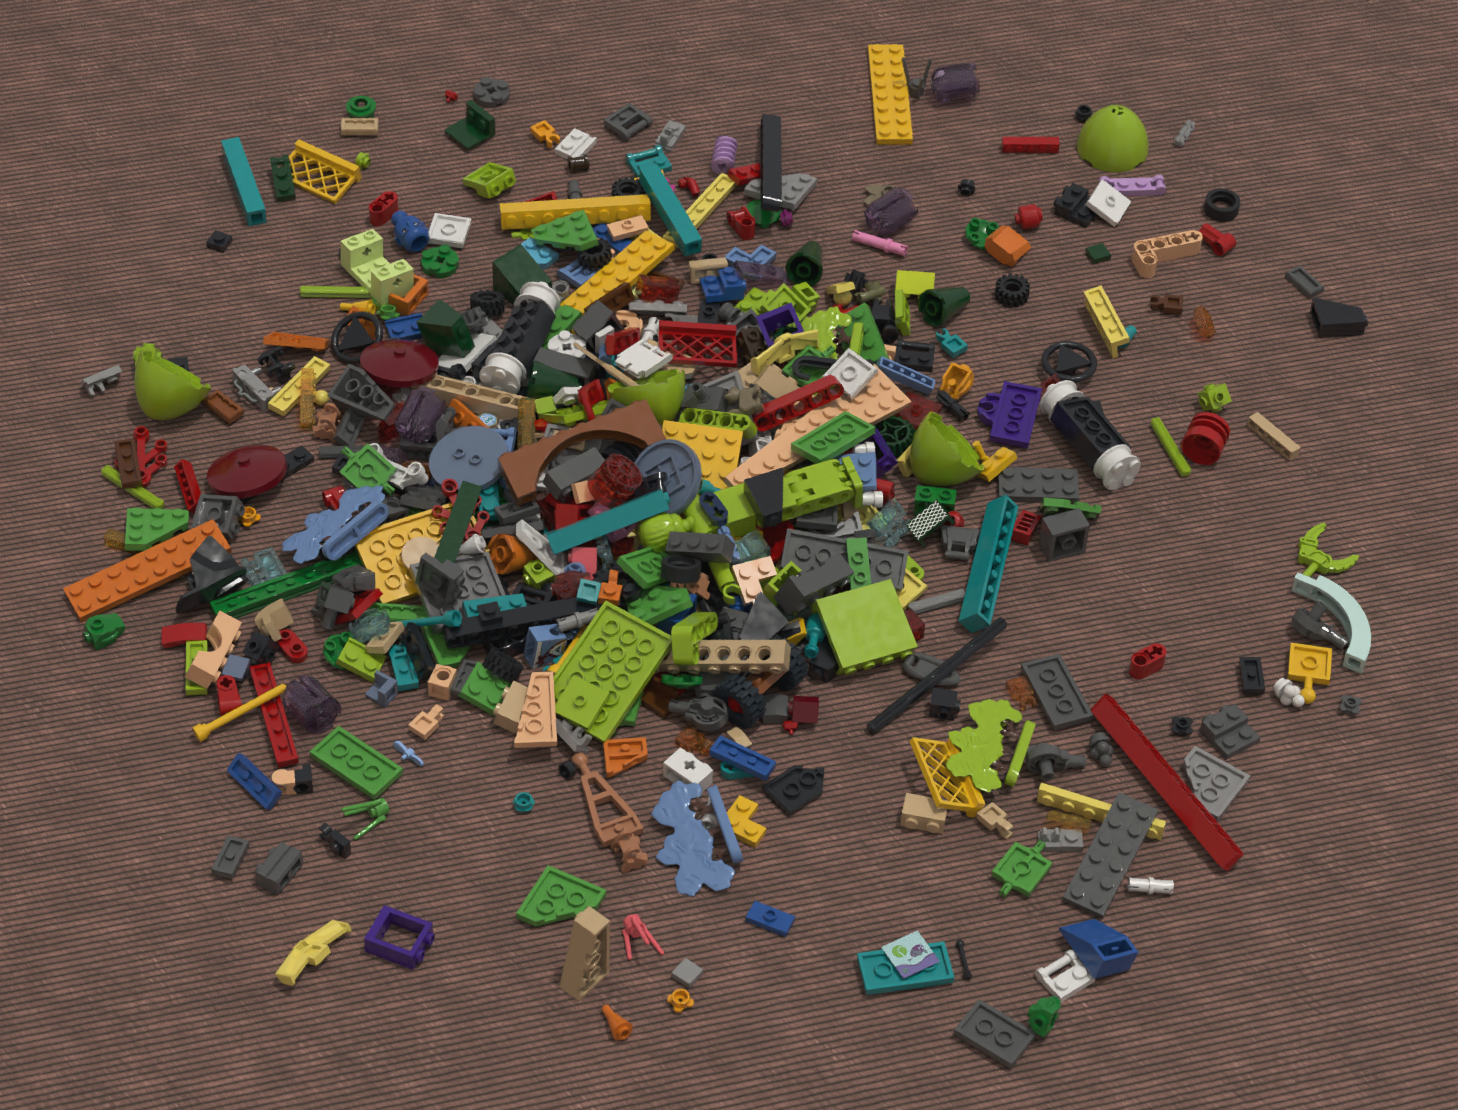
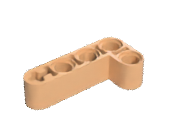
[1132,230,1203,278]

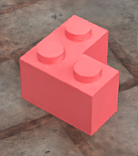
[567,545,598,588]

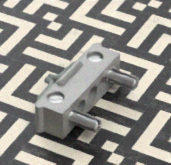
[233,365,281,411]

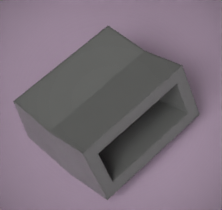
[762,694,788,724]

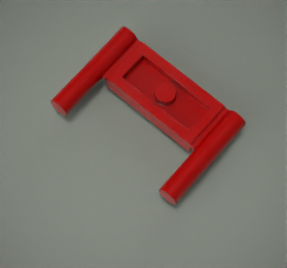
[577,379,606,421]

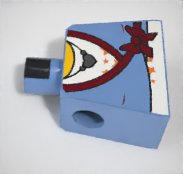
[523,624,574,669]

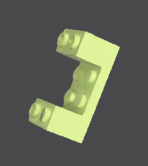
[340,229,414,305]

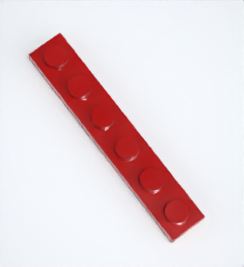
[249,662,299,768]

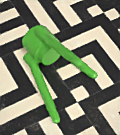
[341,798,389,840]

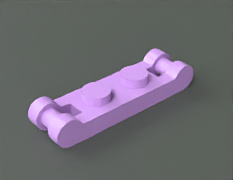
[1098,175,1166,196]

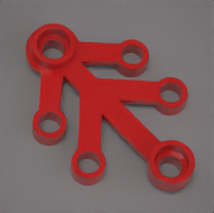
[114,426,168,488]
[431,479,490,543]

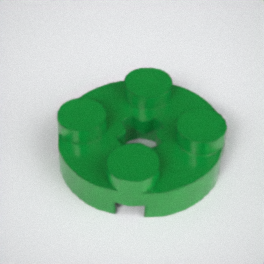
[421,245,459,278]

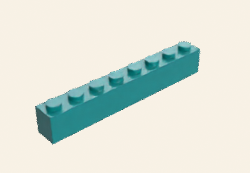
[959,494,1019,633]

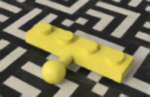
[268,356,331,416]

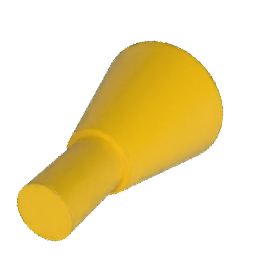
[340,300,376,315]

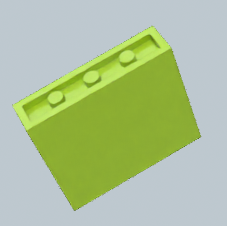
[811,579,918,675]

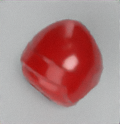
[942,511,964,527]

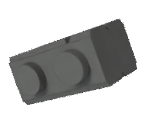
[255,842,304,895]

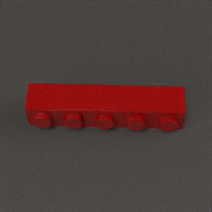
[1001,137,1060,153]
[174,459,201,514]

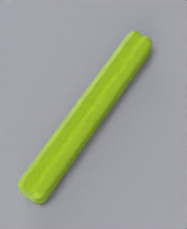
[300,286,372,298]
[1150,417,1191,477]
[101,465,165,509]

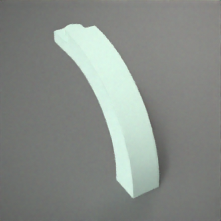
[1291,572,1371,674]

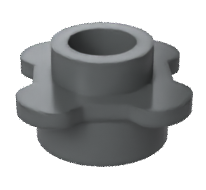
[1339,695,1362,716]

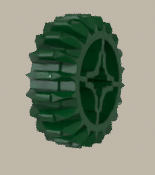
[873,414,916,458]

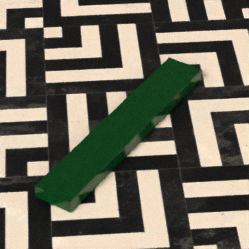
[435,481,482,564]

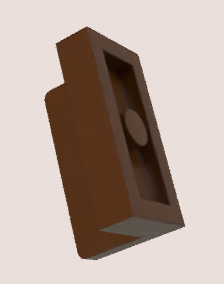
[641,675,679,720]

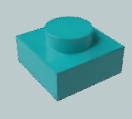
[576,578,601,605]

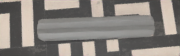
[908,589,965,615]

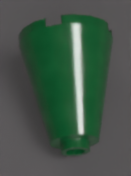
[785,241,823,287]
[918,287,970,327]
[526,361,581,400]

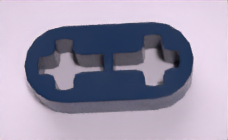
[699,492,729,527]

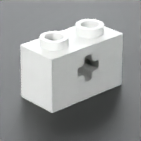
[663,747,713,792]

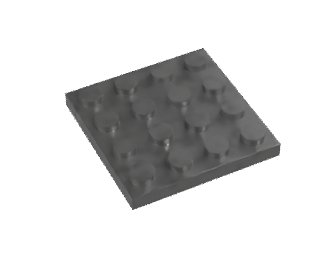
[409,552,506,634]

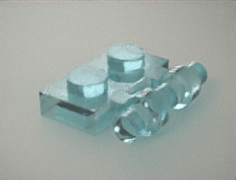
[866,498,910,547]
[240,547,287,587]

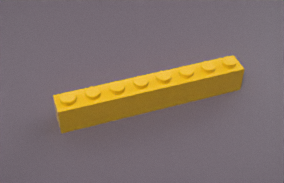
[500,194,651,230]

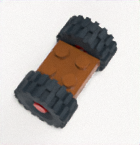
[712,636,809,729]

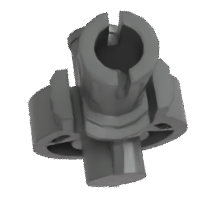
[1292,601,1349,650]
[668,697,728,733]
[1025,743,1086,781]

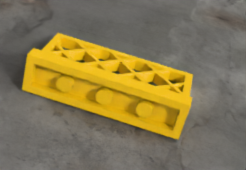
[280,139,362,204]
[909,737,985,818]

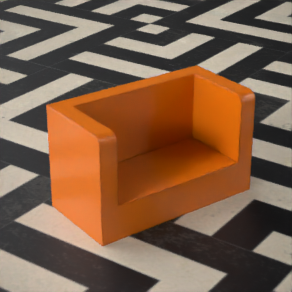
[388,274,429,316]

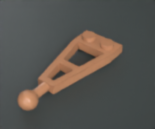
[571,753,643,848]

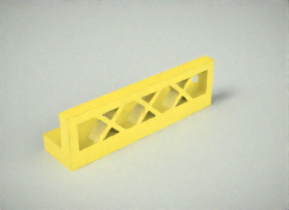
[1084,285,1130,358]

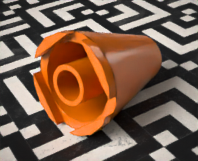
[488,534,539,575]

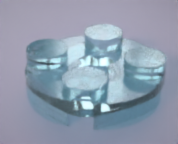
[595,534,614,571]
[348,608,391,643]

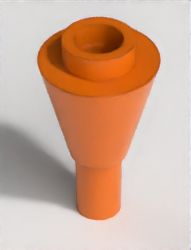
[601,1005,633,1040]

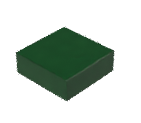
[1085,243,1111,264]

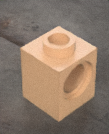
[428,664,457,701]

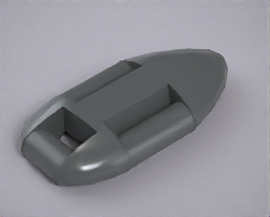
[902,652,961,686]

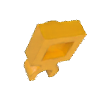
[530,120,560,148]

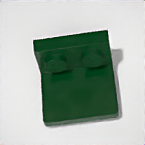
[445,100,496,150]

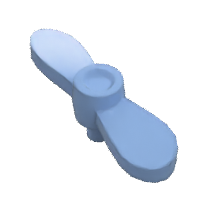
[393,740,424,767]

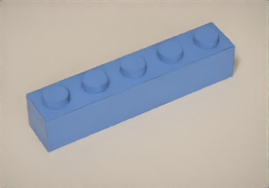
[876,356,935,395]

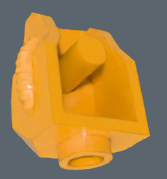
[940,362,974,399]

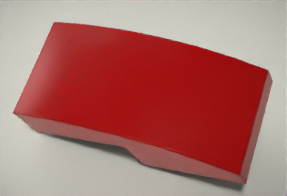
[161,623,207,649]

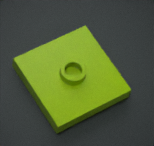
[555,675,611,730]

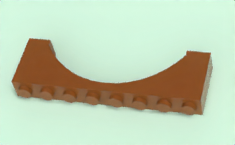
[498,399,666,506]

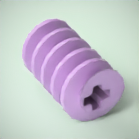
[711,136,738,175]

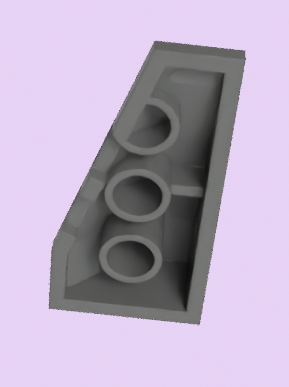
[327,364,396,421]

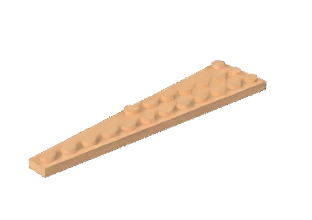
[724,364,912,487]

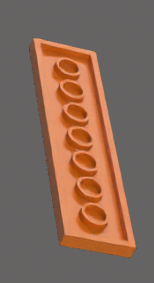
[63,519,232,622]

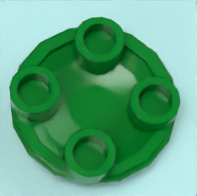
[746,199,782,228]
[965,218,999,250]
[323,632,354,670]
[661,674,703,689]

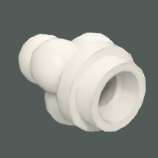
[1273,678,1305,707]

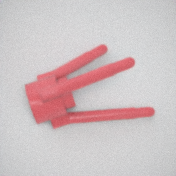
[622,914,664,960]

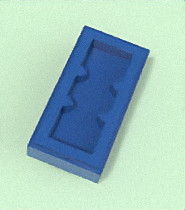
[745,901,795,937]

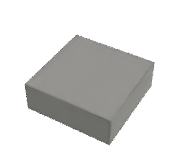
[671,958,703,988]

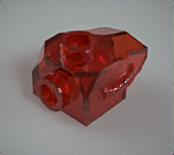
[551,570,590,600]

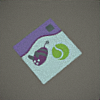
[881,930,940,978]

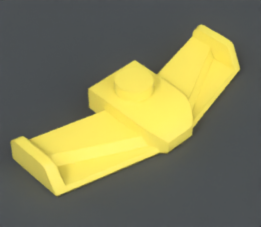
[751,329,819,375]
[275,920,352,986]

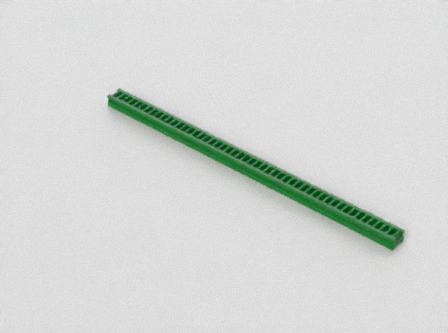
[209,489,551,619]

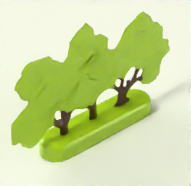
[787,306,864,395]
[946,699,1036,793]

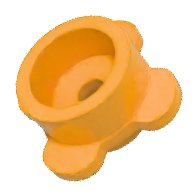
[239,507,261,527]
[667,989,694,1013]

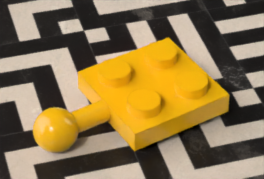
[1287,643,1332,704]

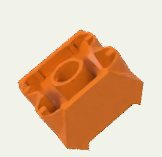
[984,225,1031,266]

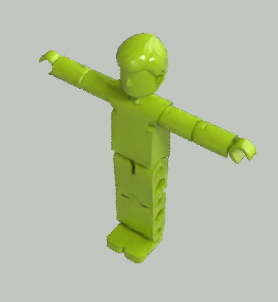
[638,456,863,605]

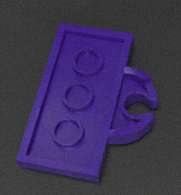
[977,381,1042,448]

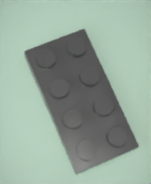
[998,467,1079,504]
[1021,653,1093,731]

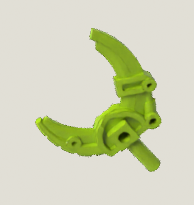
[1297,522,1359,577]

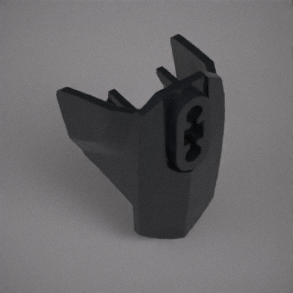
[176,535,249,614]

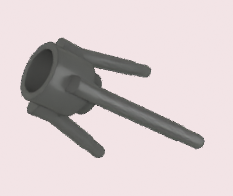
[902,57,932,97]

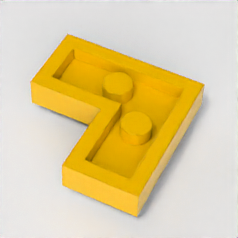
[718,795,766,848]

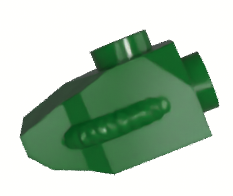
[83,613,126,651]
[1027,996,1061,1037]

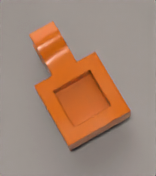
[598,570,622,606]

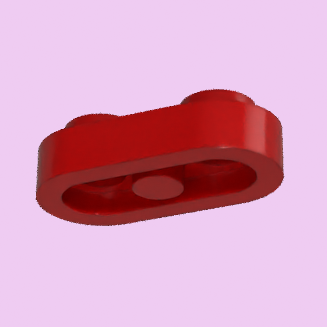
[275,629,308,664]

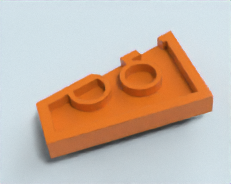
[263,331,329,352]

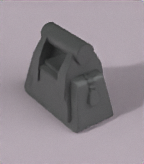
[940,525,979,561]
[332,564,376,592]

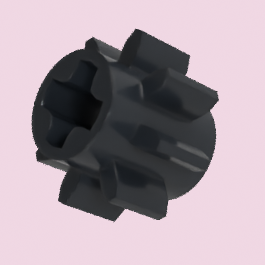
[844,269,869,292]

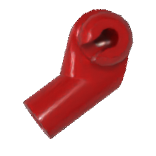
[678,177,701,197]

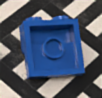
[699,267,747,303]

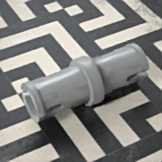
[556,608,598,633]

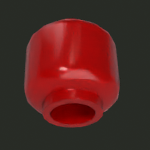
[1014,204,1043,230]

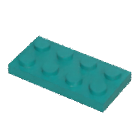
[857,941,955,995]

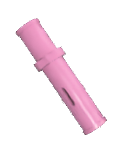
[852,230,908,257]

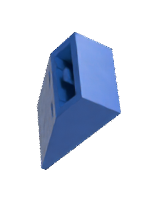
[1059,919,1139,979]

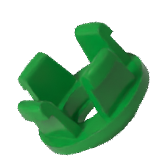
[346,96,376,118]

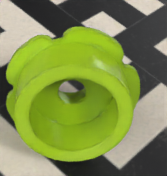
[355,152,371,170]

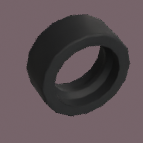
[1204,188,1240,222]
[661,555,701,584]

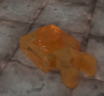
[1005,676,1036,711]

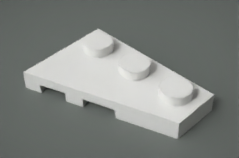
[516,519,567,582]

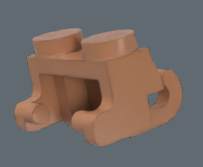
[313,403,343,442]
[670,572,710,600]
[610,829,648,874]

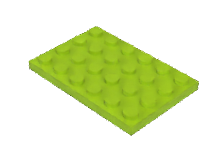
[554,600,672,742]

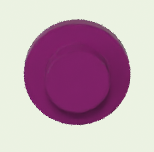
[780,209,794,228]

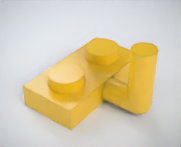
[972,441,1018,482]

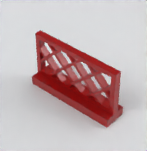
[657,320,737,368]

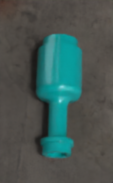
[804,613,826,658]

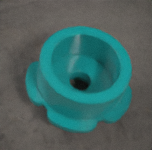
[513,792,535,812]

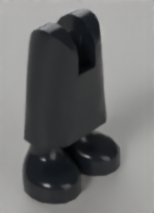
[870,299,898,345]

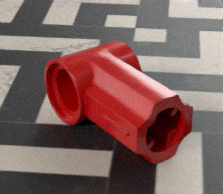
[1199,223,1236,256]
[322,485,345,511]

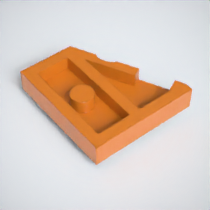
[603,737,648,778]

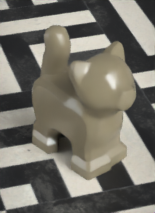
[724,384,764,416]

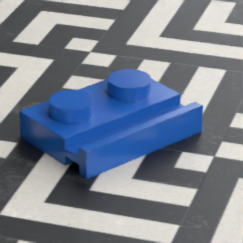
[384,313,423,341]

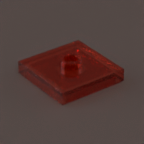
[892,391,942,430]

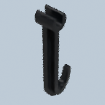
[792,355,874,381]

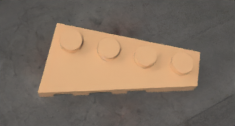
[514,671,557,748]

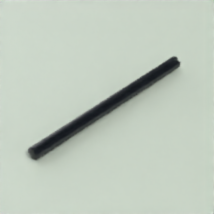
[867,617,1007,734]

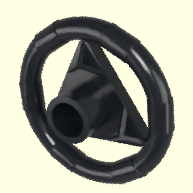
[331,311,383,364]
[1041,341,1097,383]

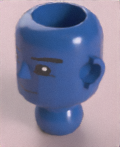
[391,211,430,253]

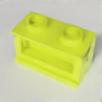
[895,270,935,299]

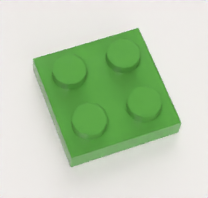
[458,662,513,717]

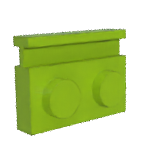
[895,289,911,336]
[336,637,387,683]

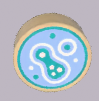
[478,412,498,429]

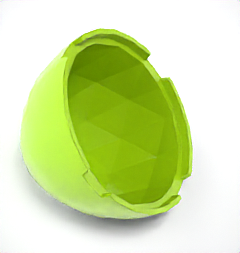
[1076,105,1149,173]
[134,351,212,421]
[607,369,685,426]
[910,411,984,486]

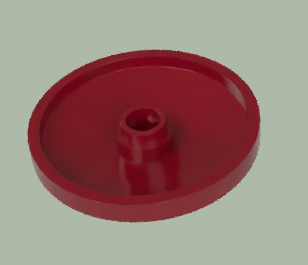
[360,339,439,388]
[207,445,287,498]

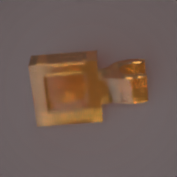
[675,726,713,757]

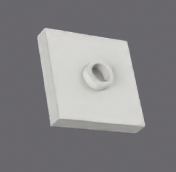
[1085,179,1131,227]
[428,213,472,248]
[823,348,878,400]

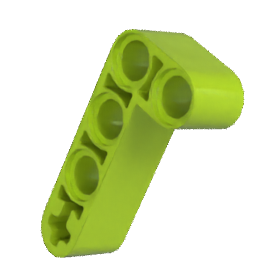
[679,408,757,439]
[671,612,718,665]

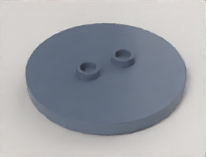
[429,426,509,494]
[629,439,702,515]

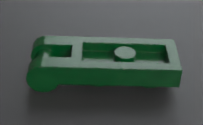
[270,154,296,202]

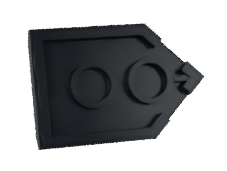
[762,765,824,815]

